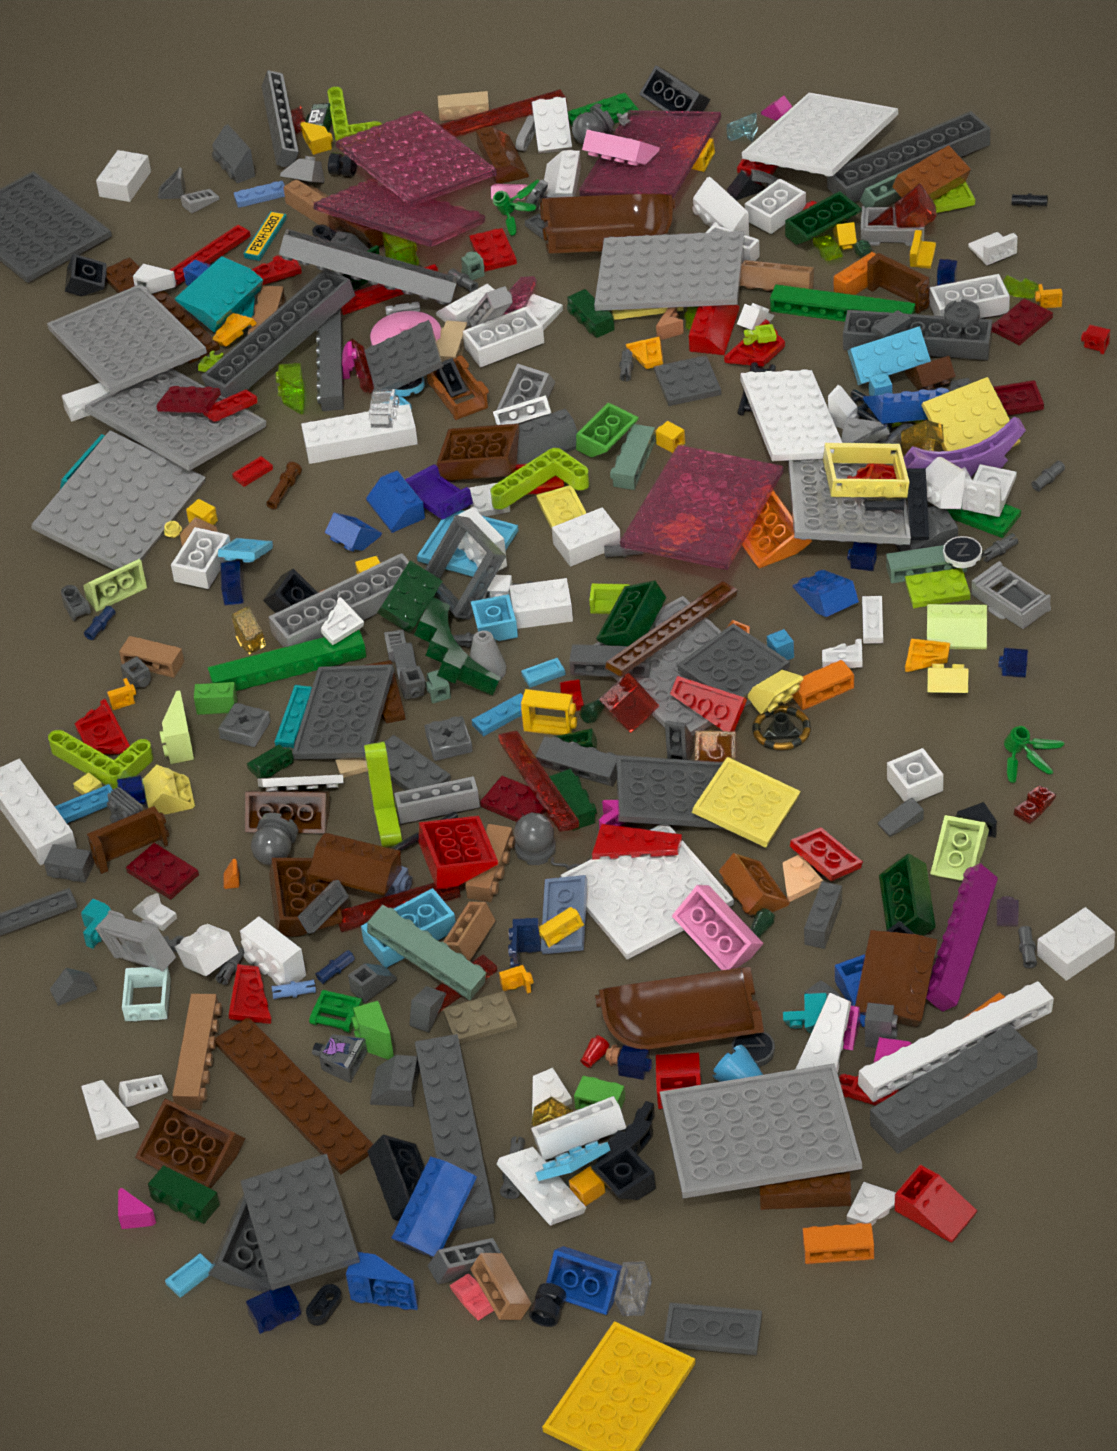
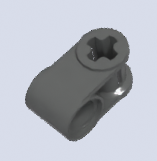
[61,585,91,621]

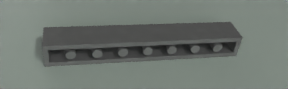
[261,70,298,167]
[316,308,344,411]

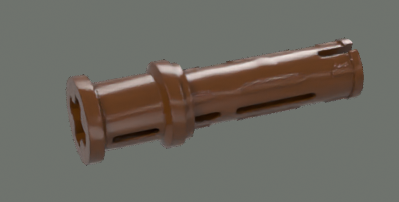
[266,461,302,510]

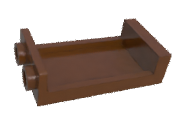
[867,253,930,314]
[87,806,169,874]

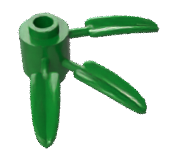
[493,179,539,236]
[1004,726,1065,783]

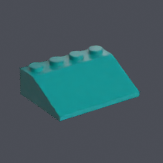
[175,256,263,333]

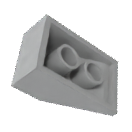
[496,364,555,411]

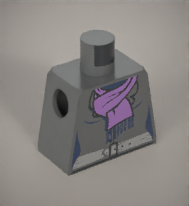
[312,1034,368,1083]

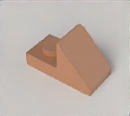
[656,307,684,340]

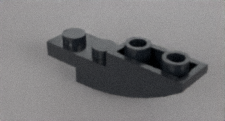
[596,1101,655,1164]

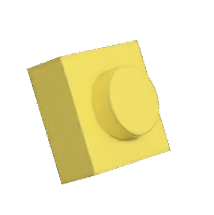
[73,772,102,795]

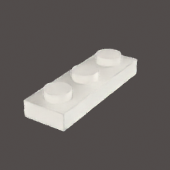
[862,596,883,643]

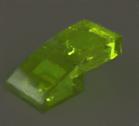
[813,235,843,261]
[1003,275,1038,298]

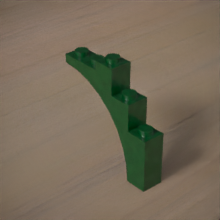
[414,598,501,696]

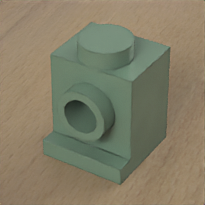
[461,252,485,280]
[425,670,451,704]

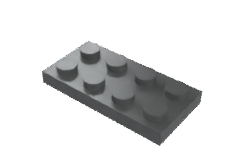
[365,735,451,791]
[664,1303,762,1355]

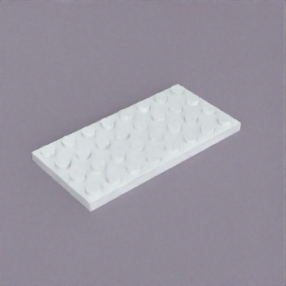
[740,369,842,461]

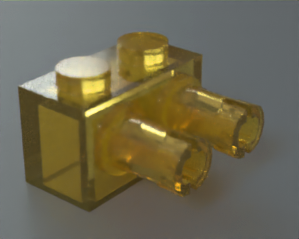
[901,420,944,451]

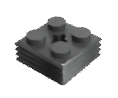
[218,703,271,747]
[424,716,473,761]
[107,787,144,823]

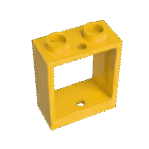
[521,689,577,735]

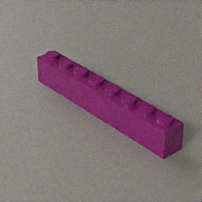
[926,863,998,1012]

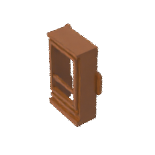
[427,355,489,420]

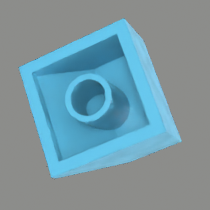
[471,594,518,641]

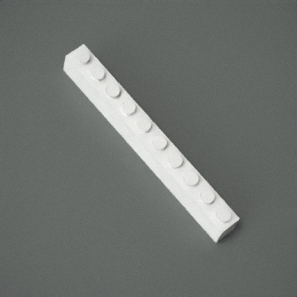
[858,981,1054,1102]

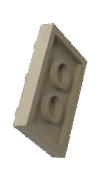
[443,991,517,1044]

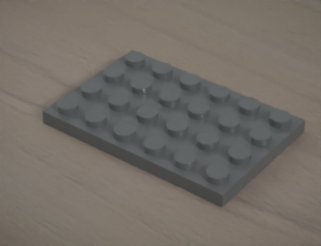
[292,664,394,760]
[616,755,724,828]
[240,1154,360,1290]

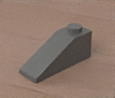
[665,720,694,760]
[428,1238,501,1284]

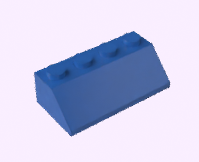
[391,1156,477,1257]

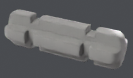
[385,301,420,316]

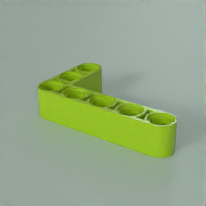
[328,87,384,149]
[490,448,589,510]
[48,730,154,789]
[364,742,402,847]

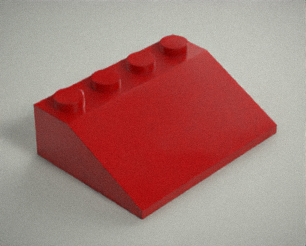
[419,816,498,889]

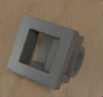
[120,657,152,689]

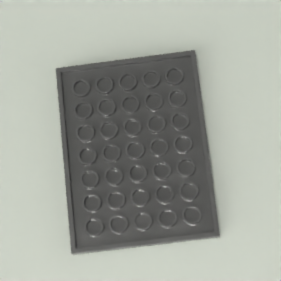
[0,171,112,283]

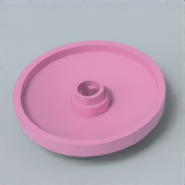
[370,311,441,346]

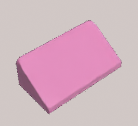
[491,184,527,200]

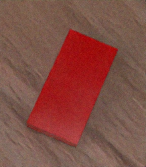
[232,456,273,487]

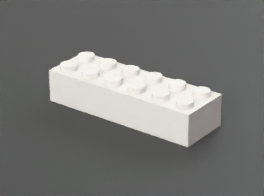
[301,404,418,464]
[0,759,77,865]

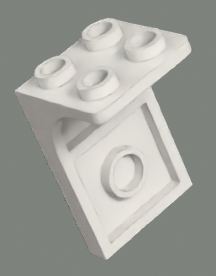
[532,97,572,154]
[962,464,1017,517]

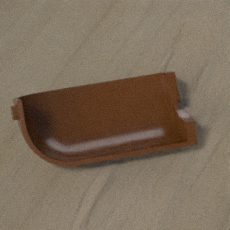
[540,194,675,253]
[595,966,764,1049]

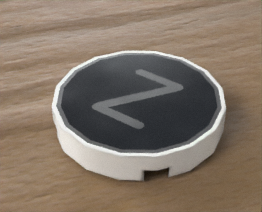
[943,536,982,568]

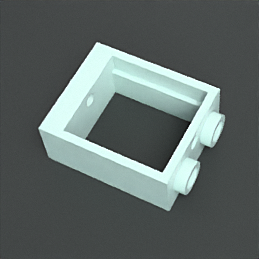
[122,966,171,1021]

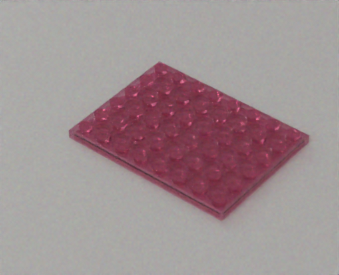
[579,110,722,198]
[336,111,497,207]
[313,179,485,247]
[620,445,784,570]

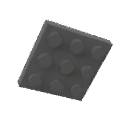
[654,355,721,406]

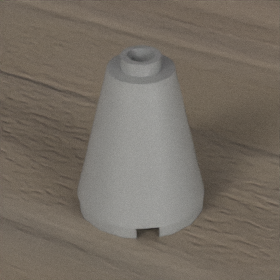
[470,631,506,680]

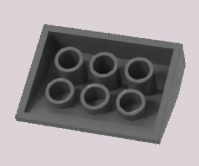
[208,1195,279,1295]

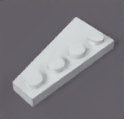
[258,775,343,791]
[795,993,851,1073]

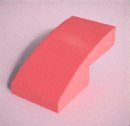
[450,1274,494,1321]

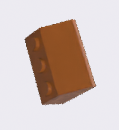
[719,853,790,917]

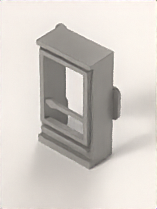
[861,206,925,246]
[972,561,1051,629]
[95,910,176,972]

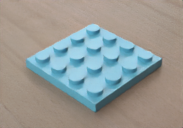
[417,510,519,577]

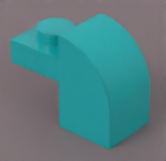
[81,899,111,949]
[783,993,828,1033]

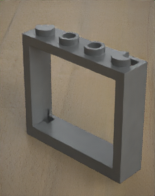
[425,515,506,620]

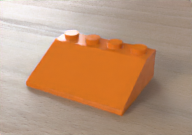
[724,484,813,569]

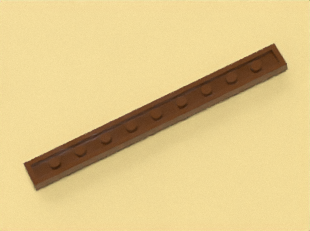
[605,581,738,677]

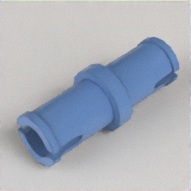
[271,979,316,999]

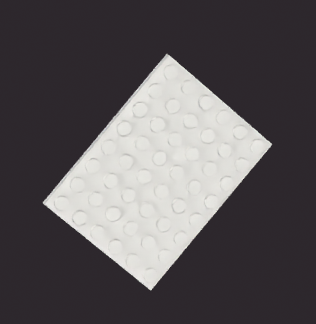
[742,93,898,176]

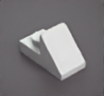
[132,893,177,931]

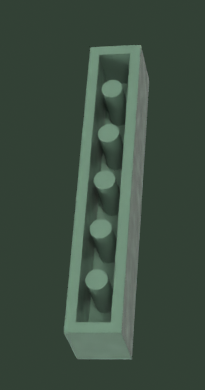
[367,905,486,1000]

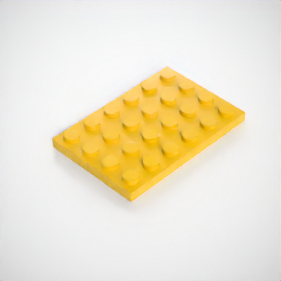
[542,1321,696,1451]

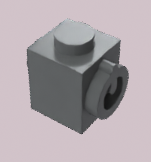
[399,666,426,699]

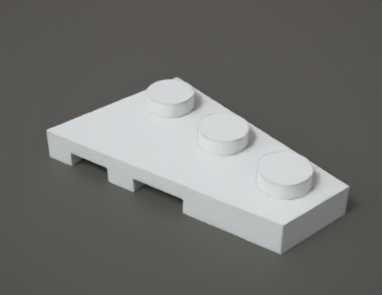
[81,1080,139,1140]

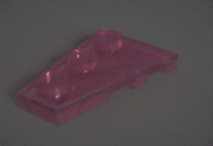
[504,276,537,314]

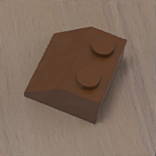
[905,356,956,390]

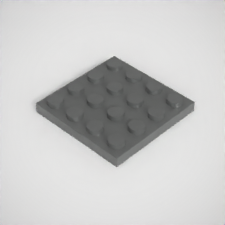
[364,320,444,397]
[677,623,790,699]

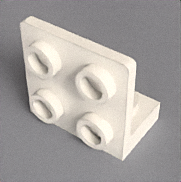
[968,232,1018,265]

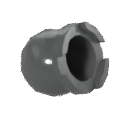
[572,103,615,145]
[513,812,556,865]
[251,813,299,865]

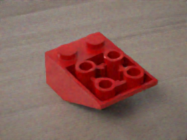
[656,1052,701,1109]
[895,1164,977,1243]

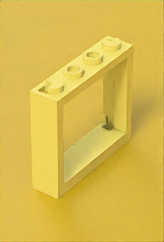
[823,443,909,498]

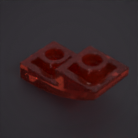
[290,106,307,133]
[1013,785,1056,824]

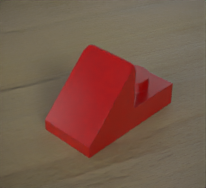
[558,679,584,712]

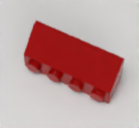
[689,305,740,355]

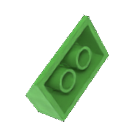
[576,402,639,458]

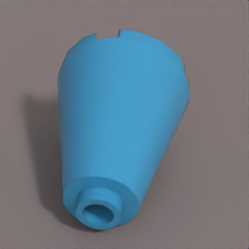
[712,1045,763,1082]

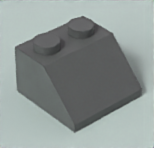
[370,1055,420,1107]

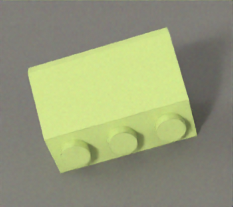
[83,559,147,612]
[927,604,987,649]

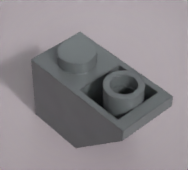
[348,963,397,1003]

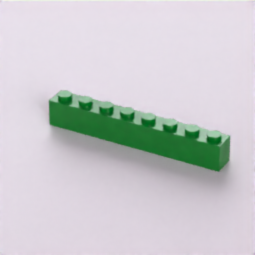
[770,284,915,322]
[208,629,366,691]

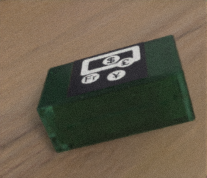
[305,103,333,133]

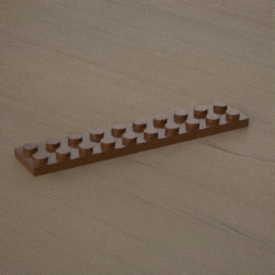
[105,257,220,364]
[216,1018,373,1175]

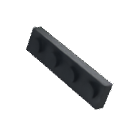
[906,468,929,540]

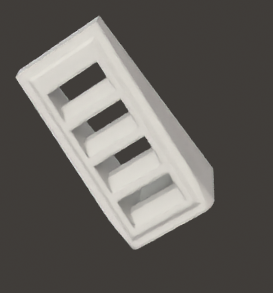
[119,1075,168,1107]

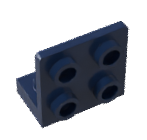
[508,918,541,968]

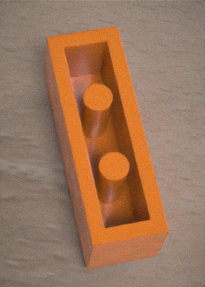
[834,252,876,295]
[792,660,854,710]
[803,1223,874,1264]

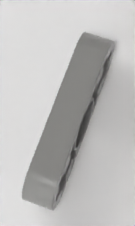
[516,115,536,152]

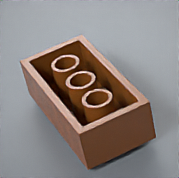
[893,145,971,209]

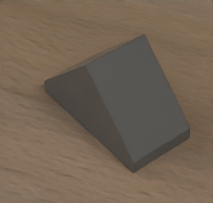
[158,167,186,199]
[50,968,97,1006]
[409,986,446,1033]

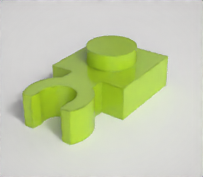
[198,351,223,372]

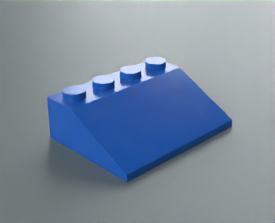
[863,388,949,424]

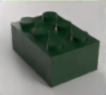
[377,560,443,634]

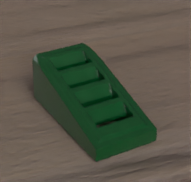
[554,728,597,749]

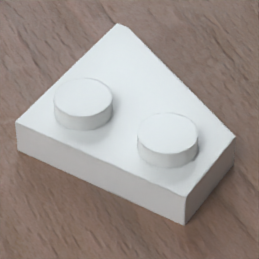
[321,597,364,645]
[822,639,862,668]
[532,1068,572,1120]
[847,1182,896,1225]

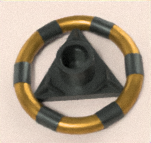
[752,706,811,750]

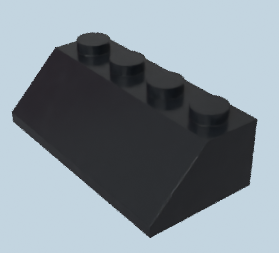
[639,65,711,124]
[367,1134,425,1221]

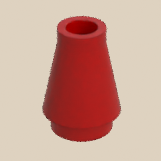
[580,1035,610,1068]

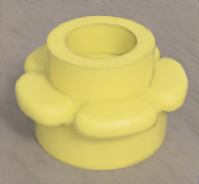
[164,521,182,538]

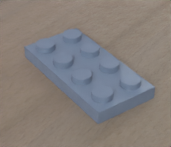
[541,875,587,954]

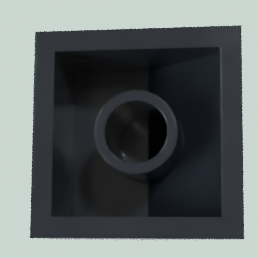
[65,254,107,296]
[263,568,318,613]
[591,1145,656,1200]

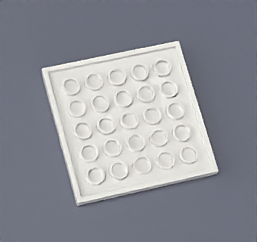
[561,824,734,960]

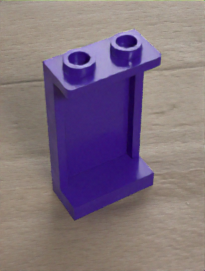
[405,464,473,520]

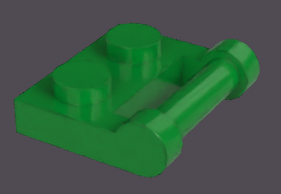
[309,990,363,1033]

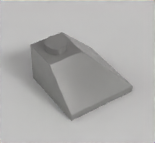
[280,156,325,183]

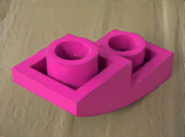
[342,341,357,379]

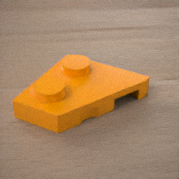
[213,313,256,347]
[626,337,663,369]
[905,639,950,672]

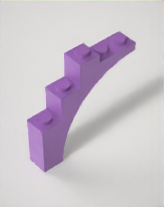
[903,417,1026,477]

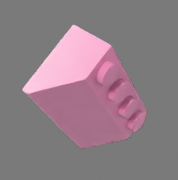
[582,130,660,166]
[672,885,764,970]

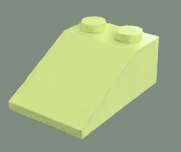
[160,691,194,764]
[930,815,989,881]

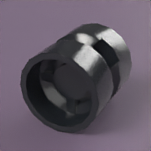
[328,152,358,177]
[529,1283,567,1327]

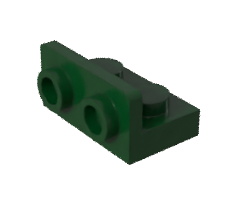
[247,744,294,779]

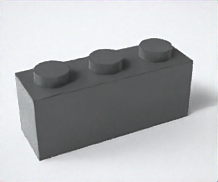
[804,882,842,949]

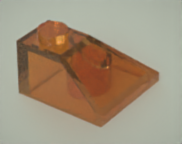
[695,730,736,762]

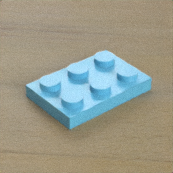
[218,538,273,562]
[535,1141,610,1181]

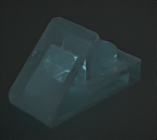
[727,113,758,142]

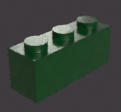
[567,289,615,338]
[548,769,597,831]
[148,1165,220,1224]

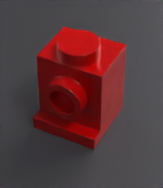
[1081,325,1111,355]

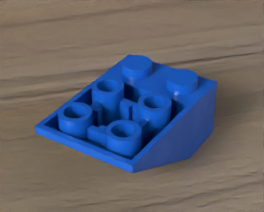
[792,570,859,617]
[835,954,866,1027]
[346,1252,418,1310]

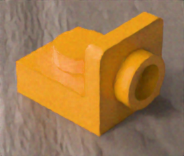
[1035,284,1062,308]
[107,678,136,711]
[499,965,533,994]

